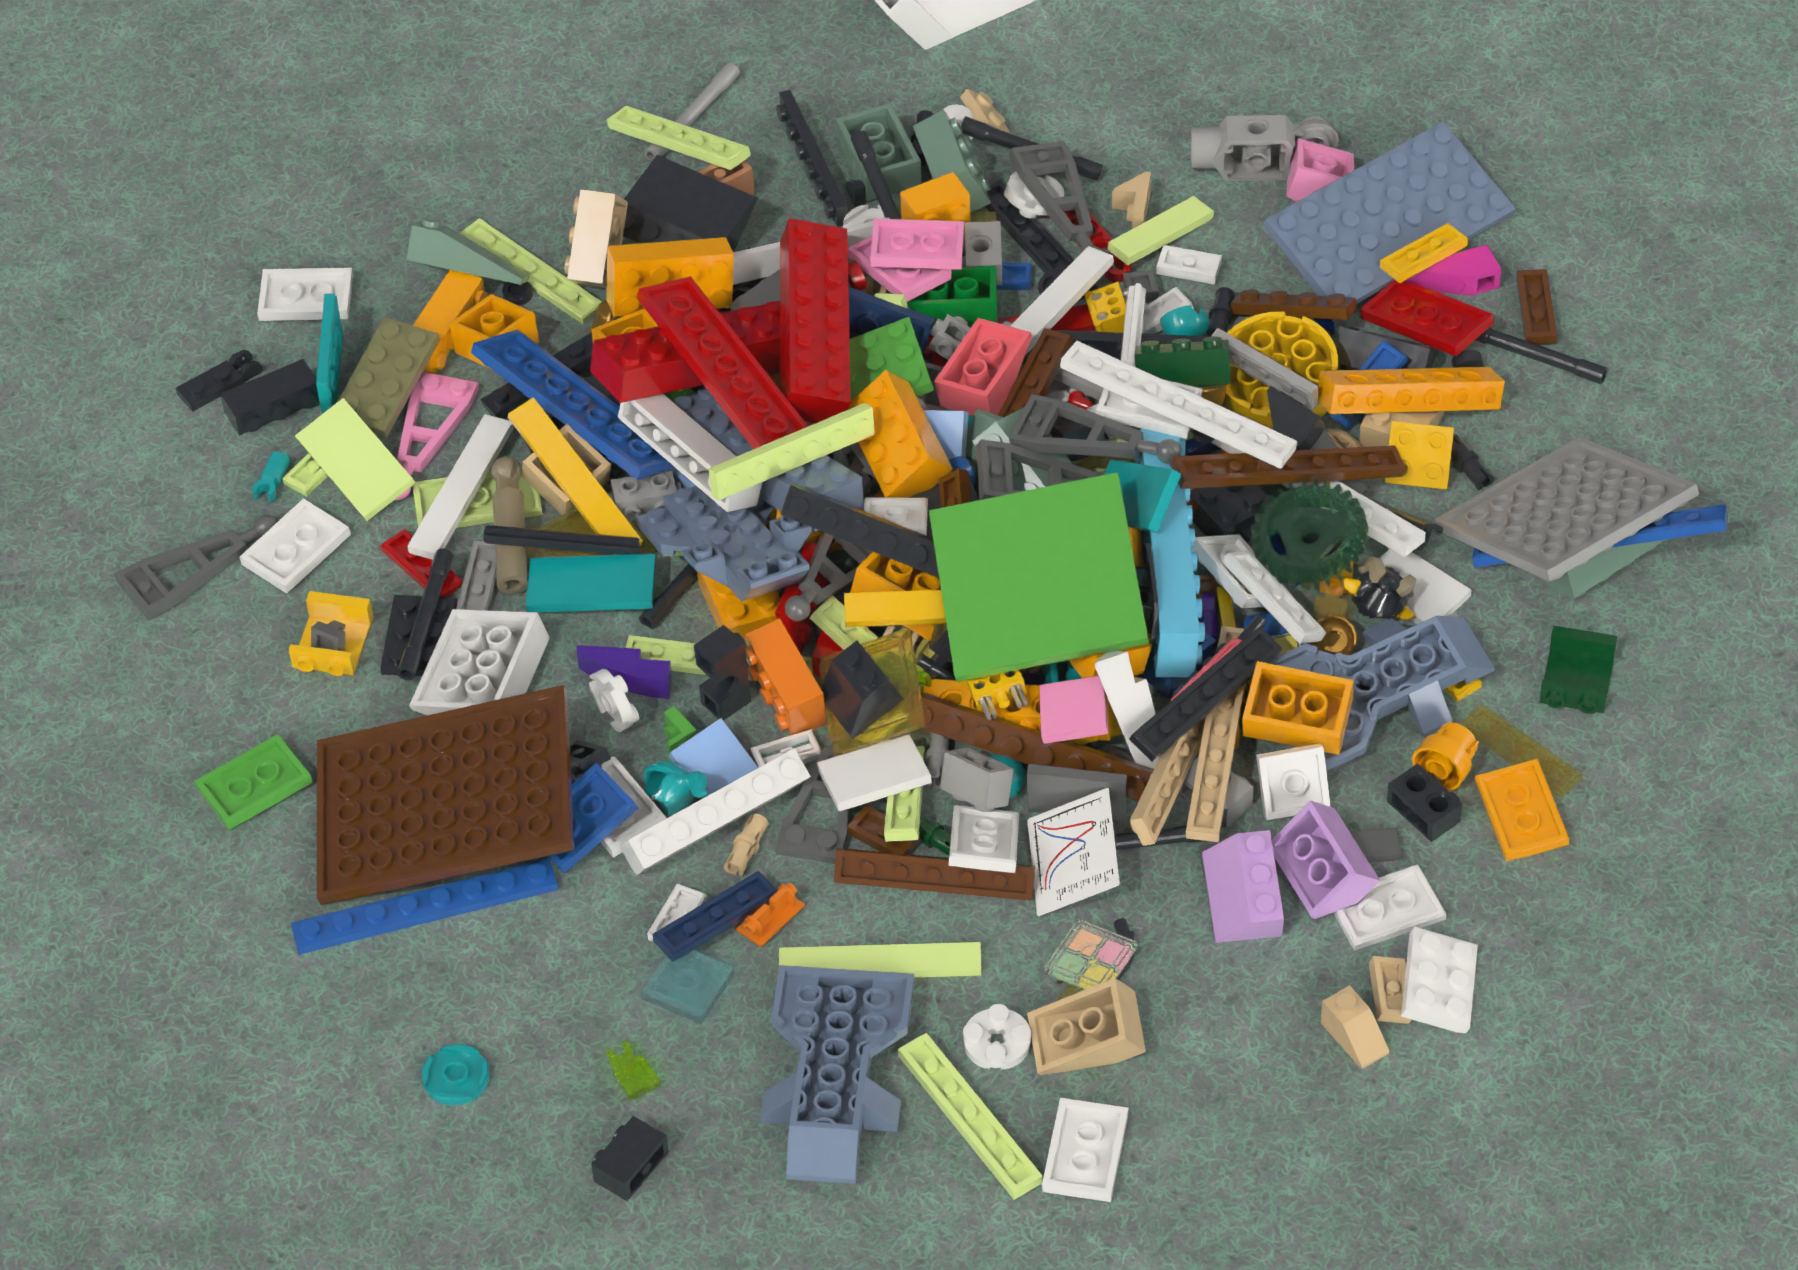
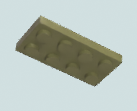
[337,316,440,437]

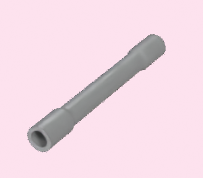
[644,63,740,161]

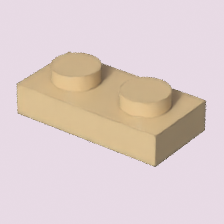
[960,89,1011,134]
[1369,956,1412,1024]

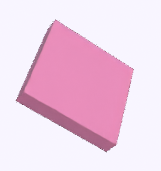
[1039,676,1108,744]

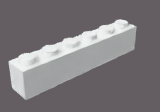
[618,394,762,512]
[620,748,811,875]

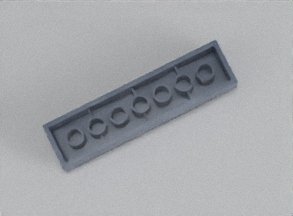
[672,386,864,532]

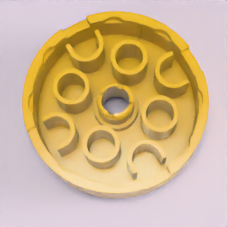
[1222,312,1338,430]

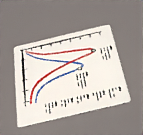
[1027,788,1120,916]

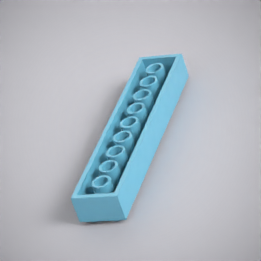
[1135,427,1205,677]

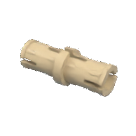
[724,813,769,876]

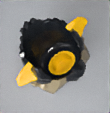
[1343,556,1417,620]

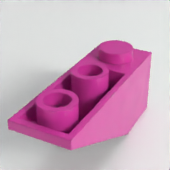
[1407,245,1501,296]

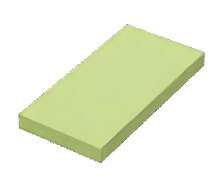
[295,398,415,521]
[412,466,543,528]

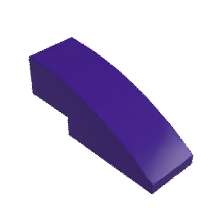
[576,645,672,699]

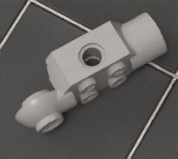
[1190,115,1339,181]

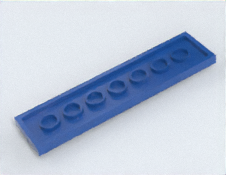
[471,330,674,480]

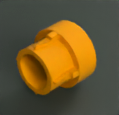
[1412,721,1479,791]

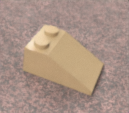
[1359,411,1445,447]
[1027,978,1146,1075]

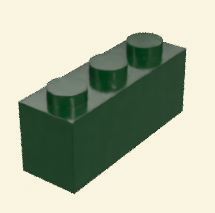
[1135,336,1231,386]

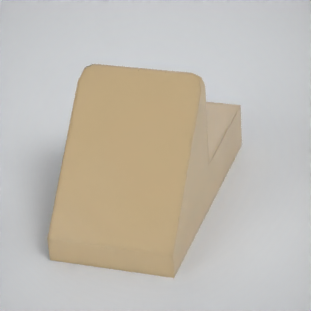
[1112,172,1151,229]

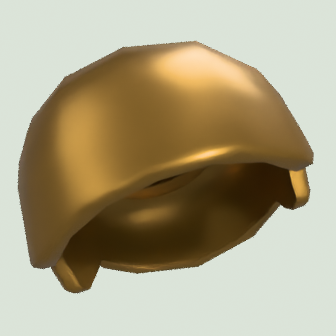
[1309,614,1358,656]

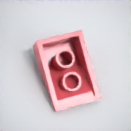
[934,318,1032,416]

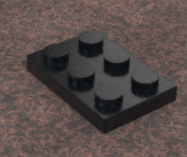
[380,595,457,676]

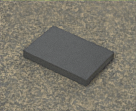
[1027,764,1127,822]

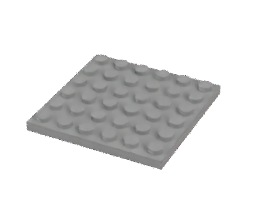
[1433,436,1699,581]

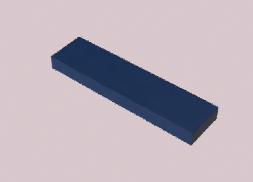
[652,871,778,962]

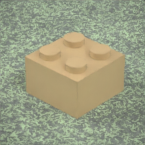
[522,423,611,518]

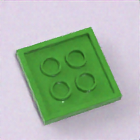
[849,317,934,401]

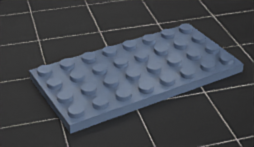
[1262,121,1516,304]

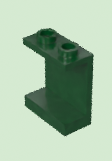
[1539,625,1617,714]

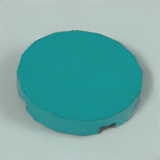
[422,1044,490,1106]

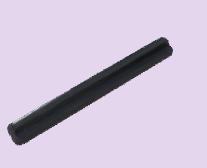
[483,525,640,555]

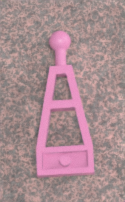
[395,372,479,500]

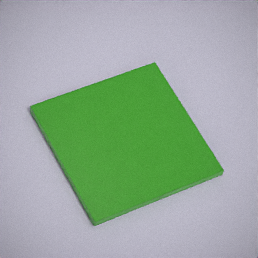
[929,472,1149,682]

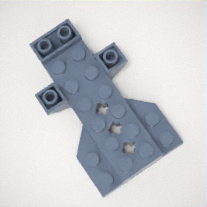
[636,486,812,602]
[1250,616,1495,771]
[760,965,914,1184]

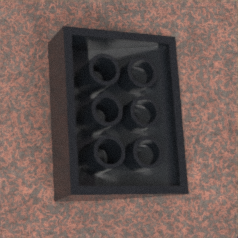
[623,155,758,252]

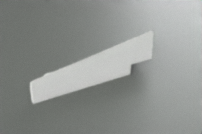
[1095,650,1160,769]

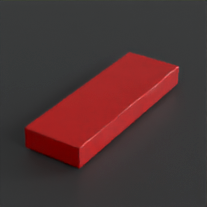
[380,529,463,597]

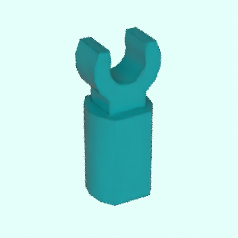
[252,451,290,503]

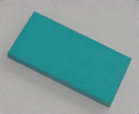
[316,293,343,414]
[1104,459,1181,533]
[526,554,656,612]

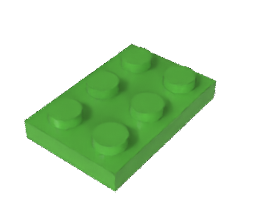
[194,734,313,830]

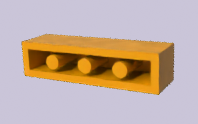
[413,270,487,374]

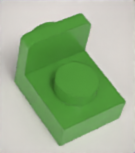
[663,706,697,761]

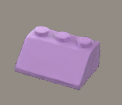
[1272,801,1380,919]
[1202,830,1284,943]

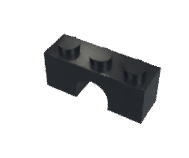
[694,625,751,721]

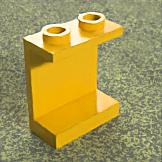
[289,591,374,676]

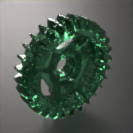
[1251,478,1369,590]

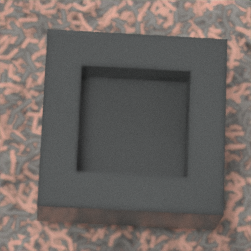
[1123,270,1158,301]

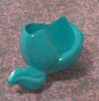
[644,760,708,818]

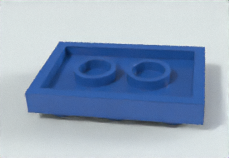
[548,763,639,874]

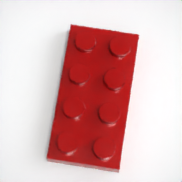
[1360,280,1494,356]

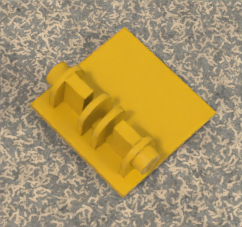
[1385,421,1454,490]

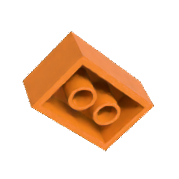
[745,618,827,735]

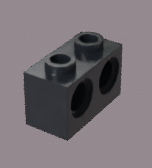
[1387,763,1462,842]

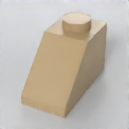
[1321,985,1389,1069]

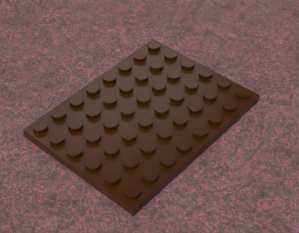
[317,685,574,905]

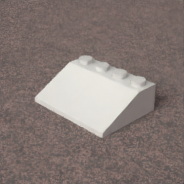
[409,609,550,715]

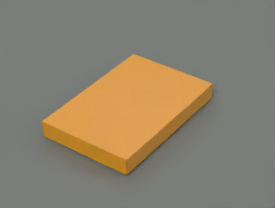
[1475,758,1569,861]

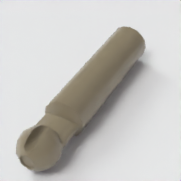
[491,456,528,594]

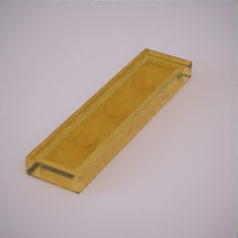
[1460,704,1583,798]

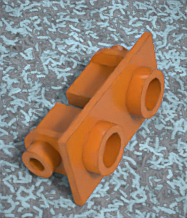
[736,882,805,948]

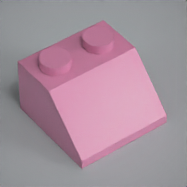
[1287,138,1354,202]

